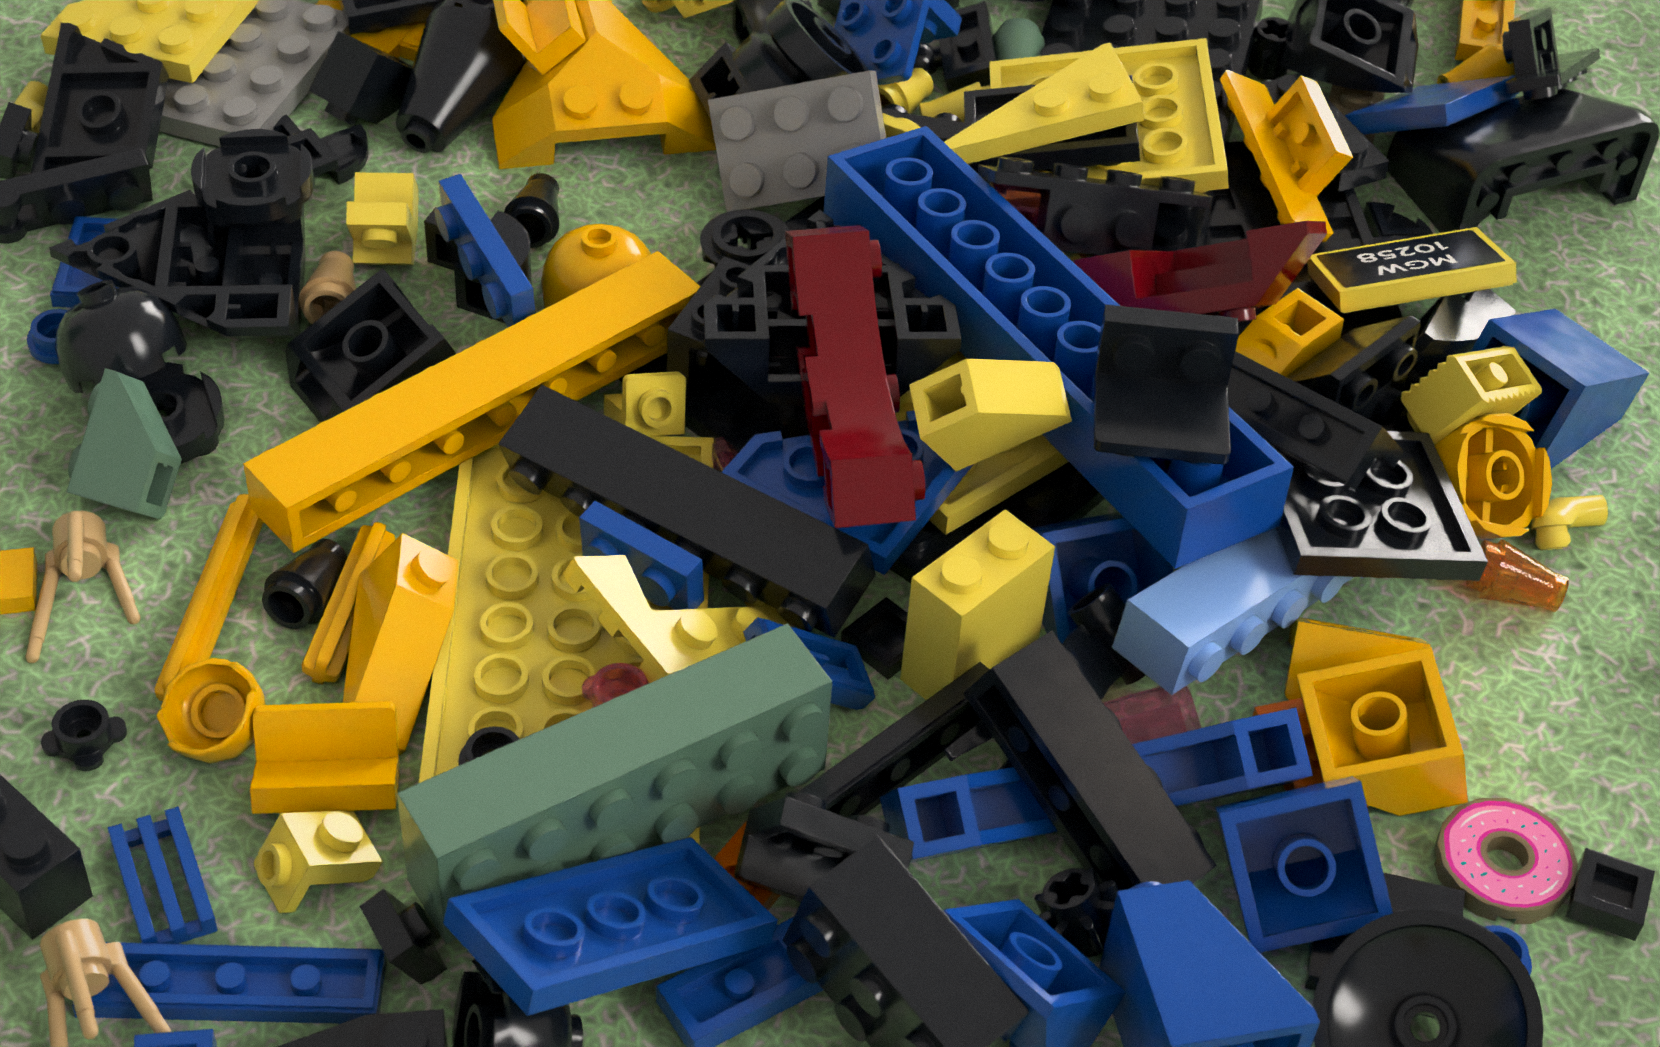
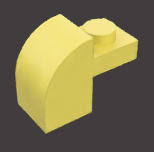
[346,172,419,265]

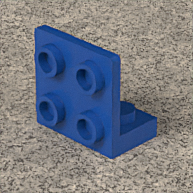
[834,0,962,85]

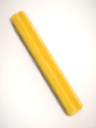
[154,494,264,701]

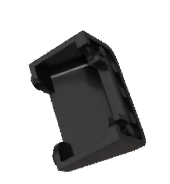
[1386,88,1660,233]

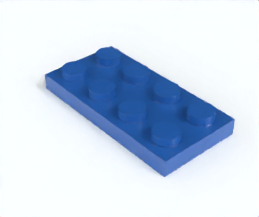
[443,837,778,1016]

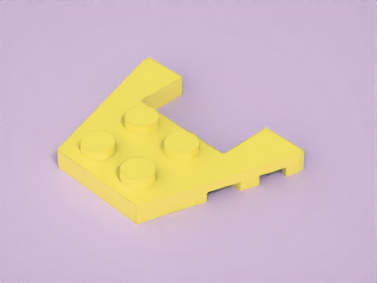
[563,555,795,683]

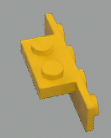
[1220,70,1353,242]

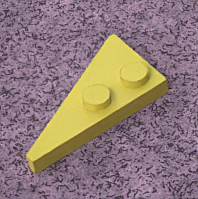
[944,43,1144,164]

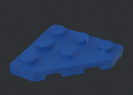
[722,410,974,575]

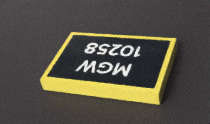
[1307,227,1517,313]

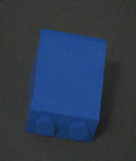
[1470,308,1649,469]
[1099,880,1320,1047]

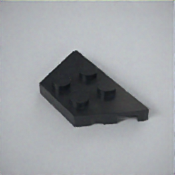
[31,23,169,174]

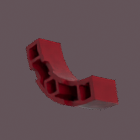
[785,225,925,528]

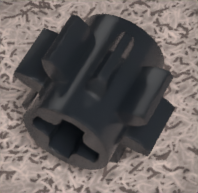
[1248,17,1289,80]
[1034,868,1119,958]

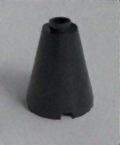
[396,0,527,153]

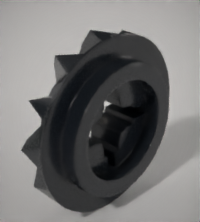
[700,210,791,268]

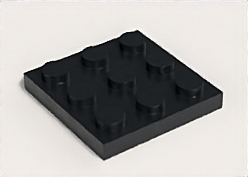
[1273,431,1488,581]

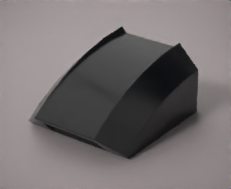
[1279,0,1418,93]
[285,268,456,423]

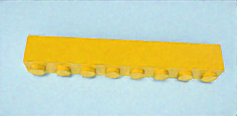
[243,251,701,553]

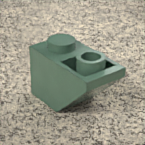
[66,368,182,519]

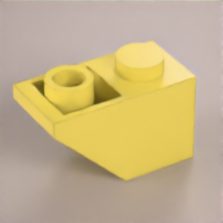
[909,359,1072,472]

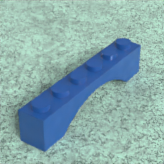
[880,708,1313,863]

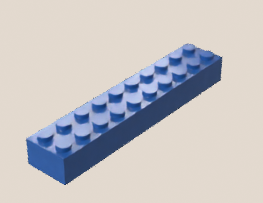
[824,126,1294,569]

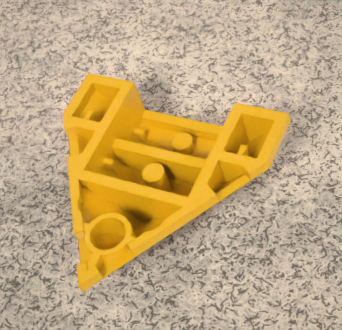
[492,0,716,169]

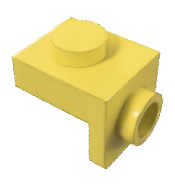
[603,371,686,437]
[254,811,383,913]

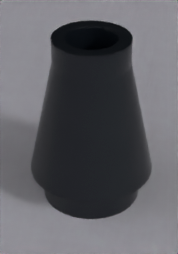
[504,173,559,248]
[262,538,347,629]

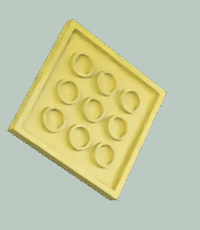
[989,38,1228,211]

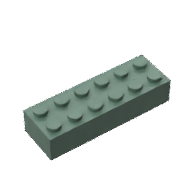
[397,623,833,944]

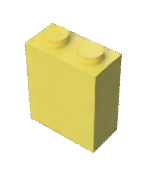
[900,509,1055,700]

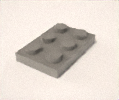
[708,70,886,212]

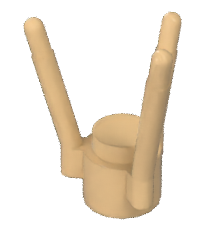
[25,510,141,663]
[40,919,172,1047]

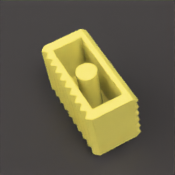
[1401,346,1542,445]

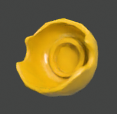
[156,658,266,764]

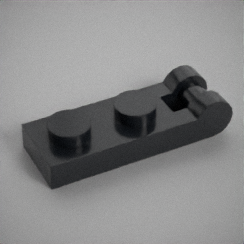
[0,148,153,244]

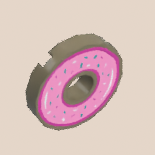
[1434,798,1578,924]

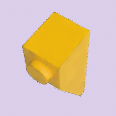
[342,533,459,755]

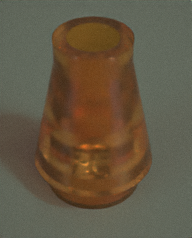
[1466,539,1569,612]

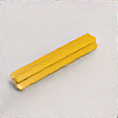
[301,522,395,685]

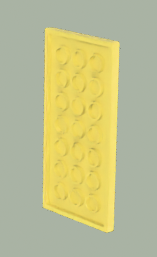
[419,436,714,844]

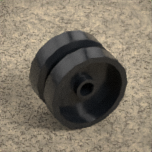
[732,0,869,91]

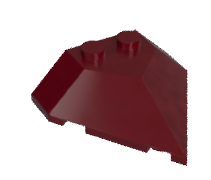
[1074,221,1327,322]

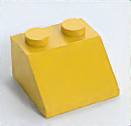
[1297,647,1468,816]

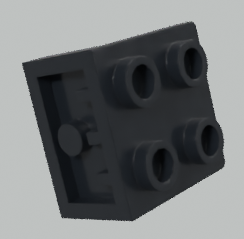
[1094,305,1239,465]

